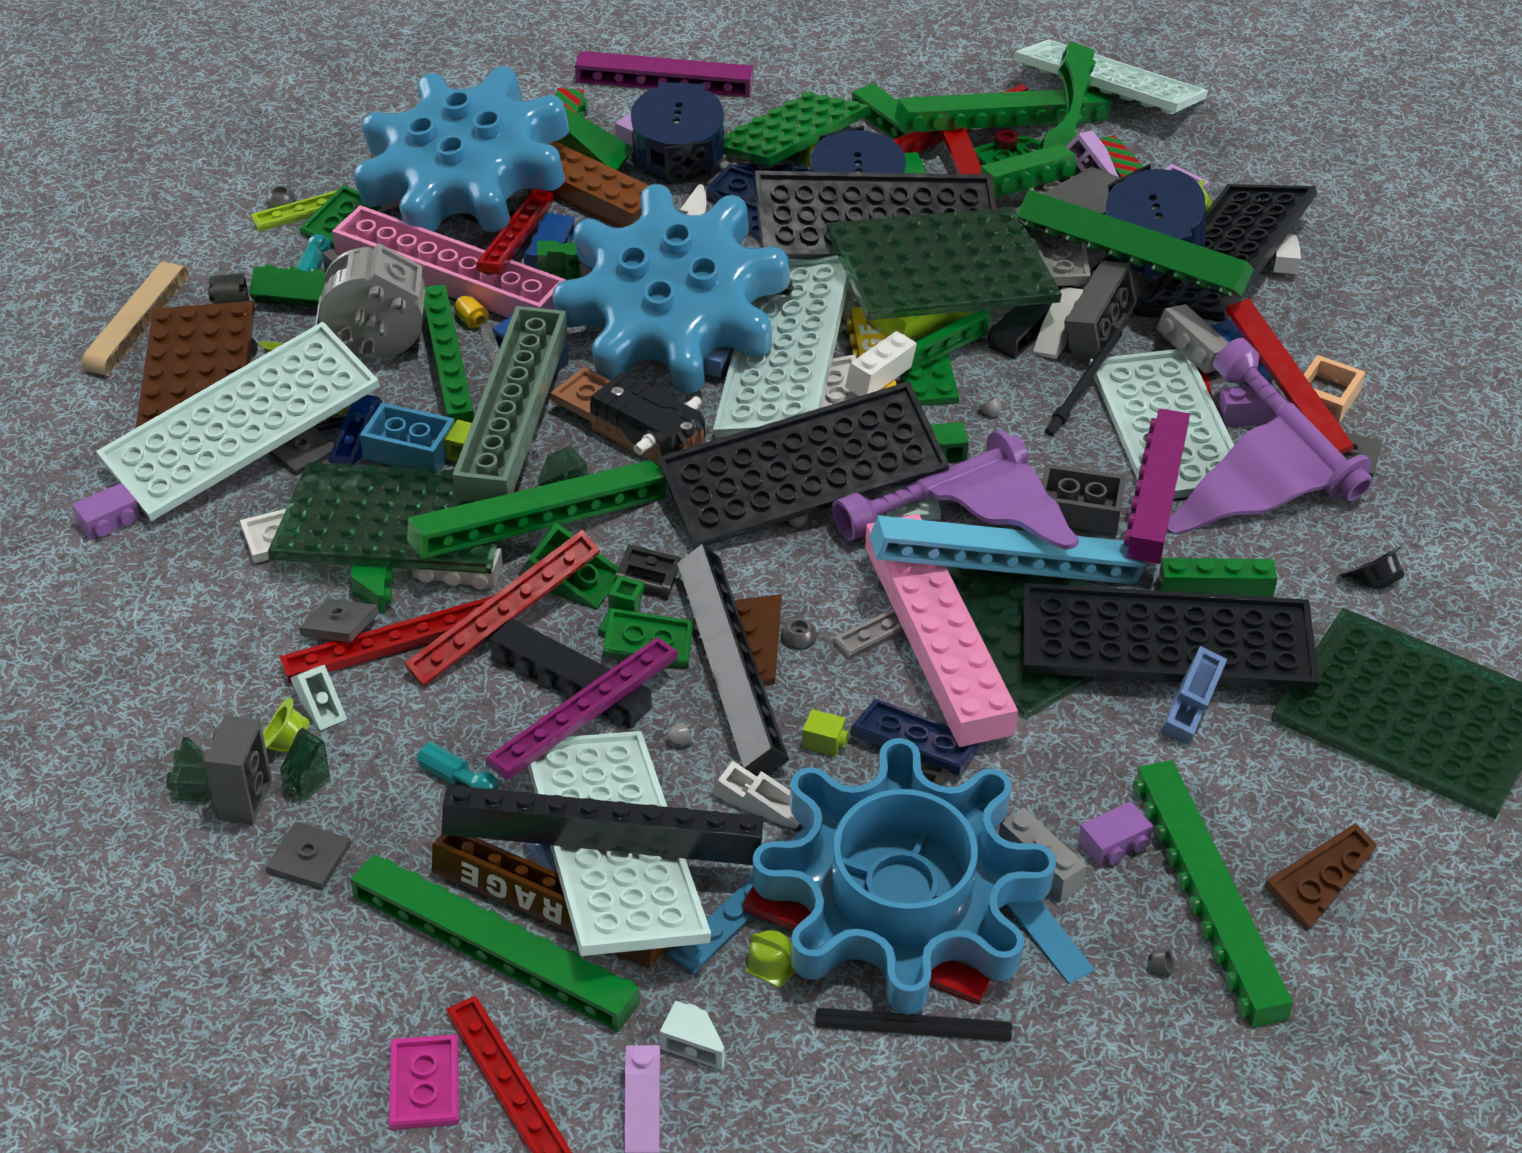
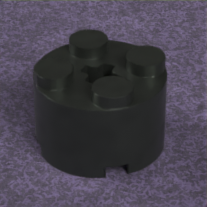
[208,272,249,304]

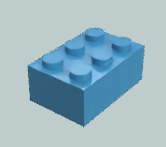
[360,402,455,476]

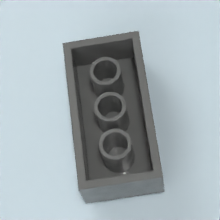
[1064,261,1137,363]

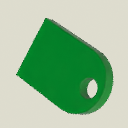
[974,136,1040,165]

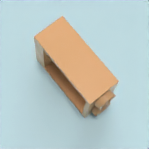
[1304,355,1365,423]

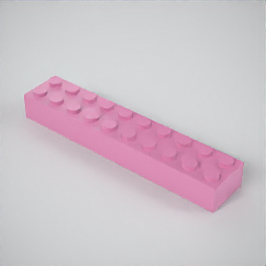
[332,205,566,318]
[865,514,1018,747]

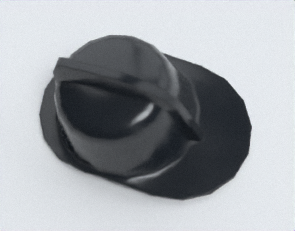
[1338,546,1404,589]

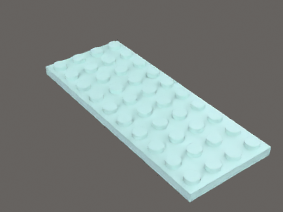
[713,254,853,437]
[96,322,380,521]
[528,731,711,956]

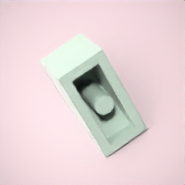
[291,665,347,731]
[660,1001,724,1070]

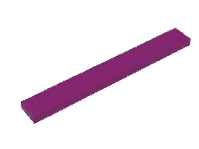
[485,637,678,781]

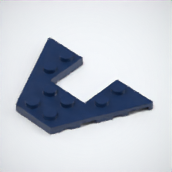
[707,164,811,242]

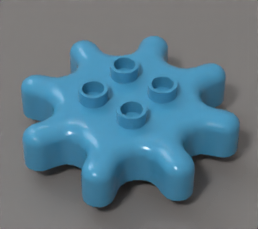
[354,66,570,232]
[552,184,790,394]
[752,738,1056,1015]

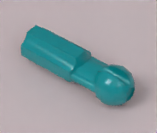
[296,234,331,271]
[416,742,499,789]

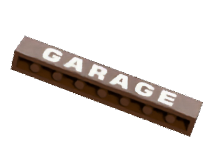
[432,834,665,969]

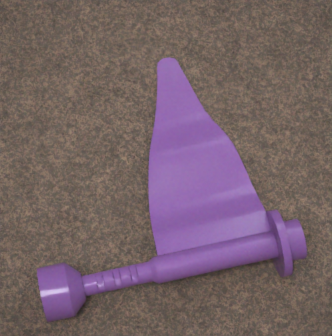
[1167,338,1373,534]
[832,430,1079,550]

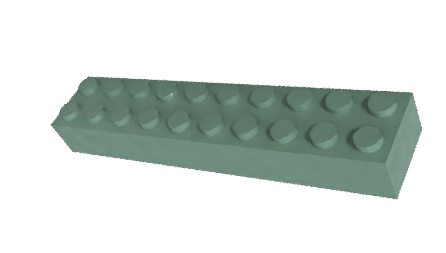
[453,306,568,502]

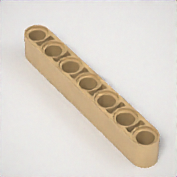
[82,261,189,376]

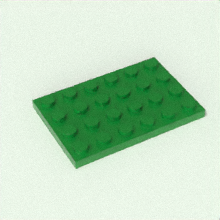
[724,91,871,166]

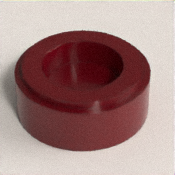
[995,130,1018,150]

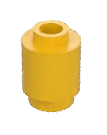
[454,296,489,329]

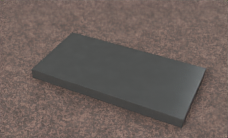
[1000,167,1120,248]

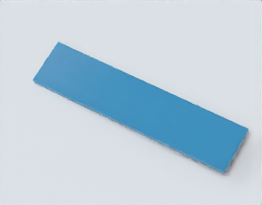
[1006,901,1095,984]

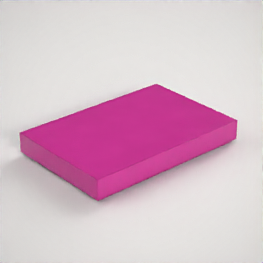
[389,1034,459,1130]

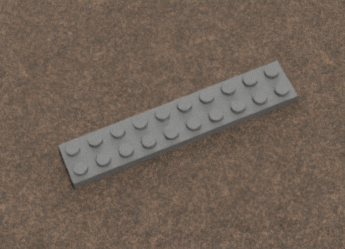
[1029,176,1091,288]

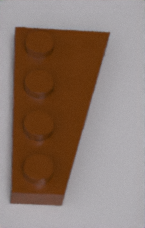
[735,594,782,686]
[1264,823,1377,931]

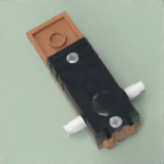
[550,367,706,465]

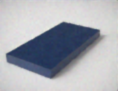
[850,699,982,776]

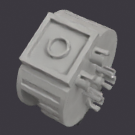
[315,243,425,357]

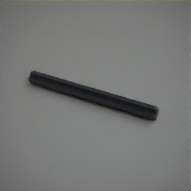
[815,1007,1013,1041]

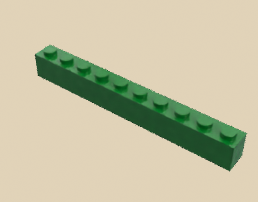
[894,88,1113,132]
[1017,189,1254,298]
[407,460,667,559]
[1133,760,1293,1028]
[350,854,640,1032]

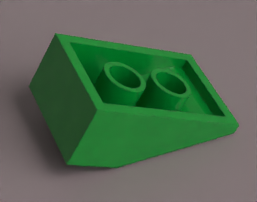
[518,523,619,609]

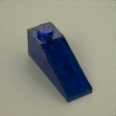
[328,394,383,467]

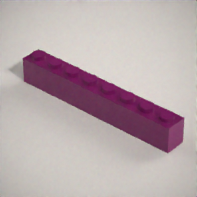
[575,51,754,97]
[1123,408,1190,564]

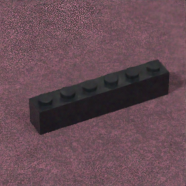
[490,618,652,729]

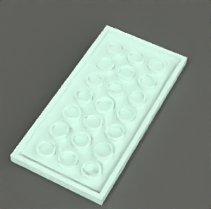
[1013,39,1208,114]
[1089,349,1234,498]

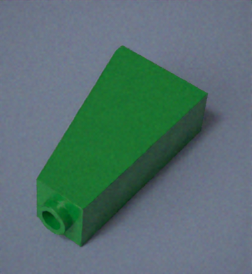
[556,106,633,171]

